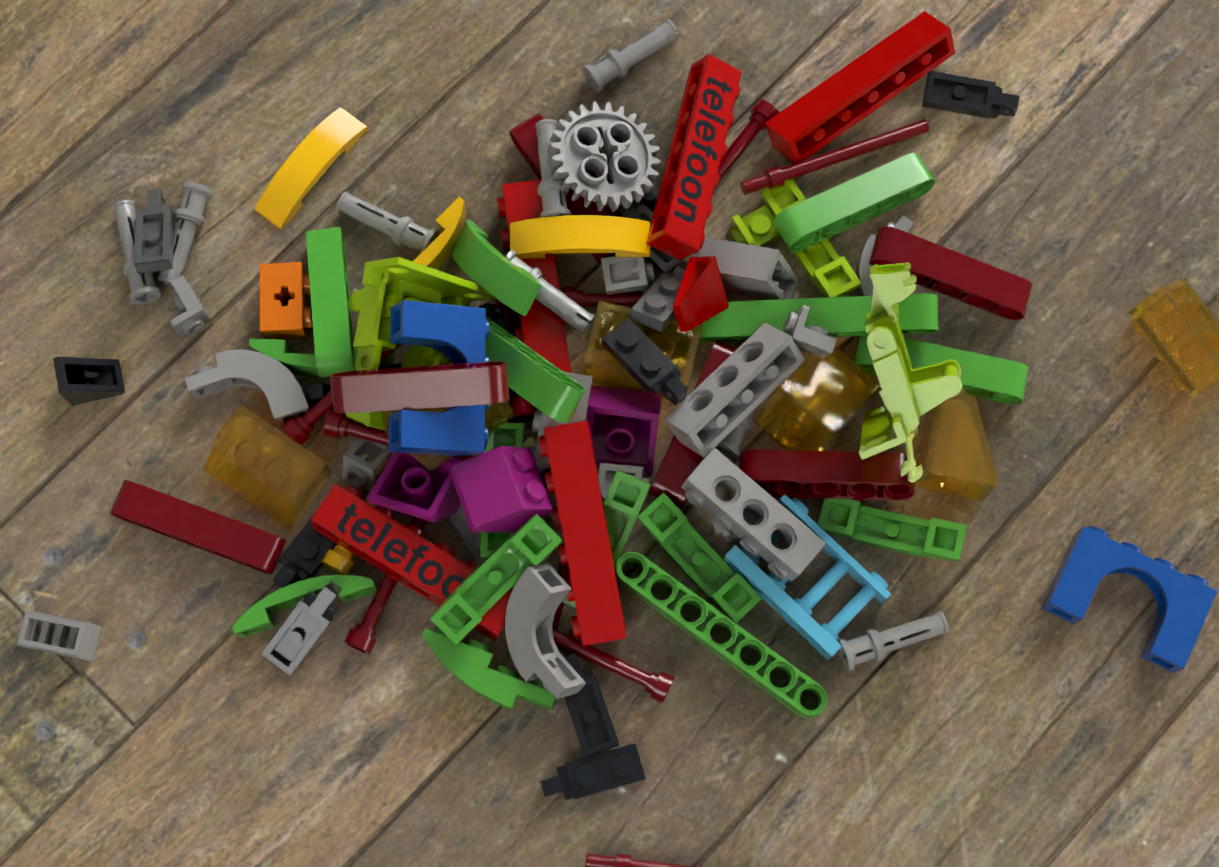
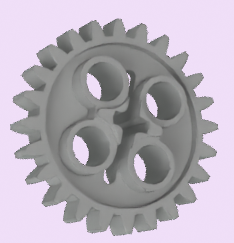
[547,102,661,212]

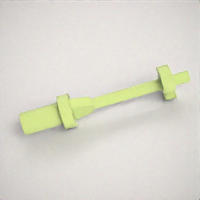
[900,426,923,483]

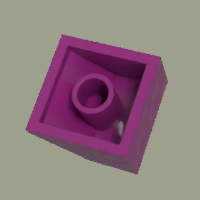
[587,385,662,475]
[449,446,553,532]
[367,452,463,522]

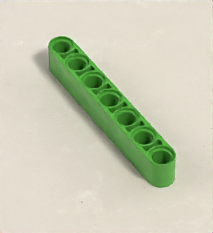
[694,293,939,342]
[616,552,827,719]

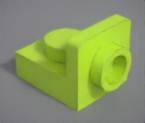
[728,205,781,247]

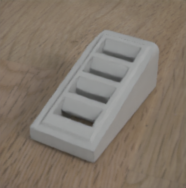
[16,610,101,661]

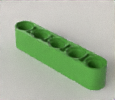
[773,153,936,253]
[306,227,356,378]
[485,317,585,423]
[853,336,1029,404]

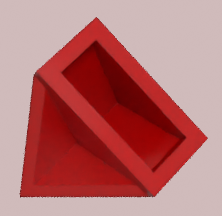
[673,256,729,332]

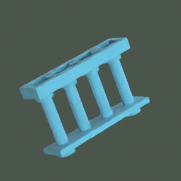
[724,494,891,661]

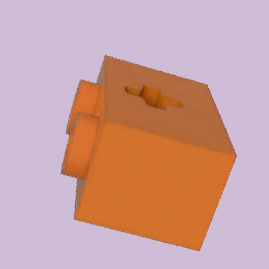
[260,262,313,340]

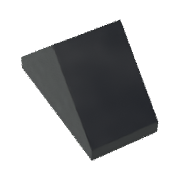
[53,357,125,406]

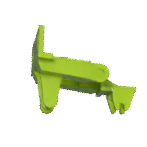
[346,257,496,431]
[859,262,962,460]

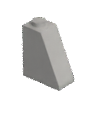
[693,237,799,300]

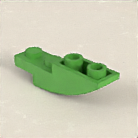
[422,626,557,712]

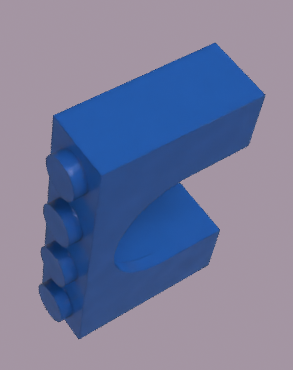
[388,300,489,457]
[1041,526,1218,673]

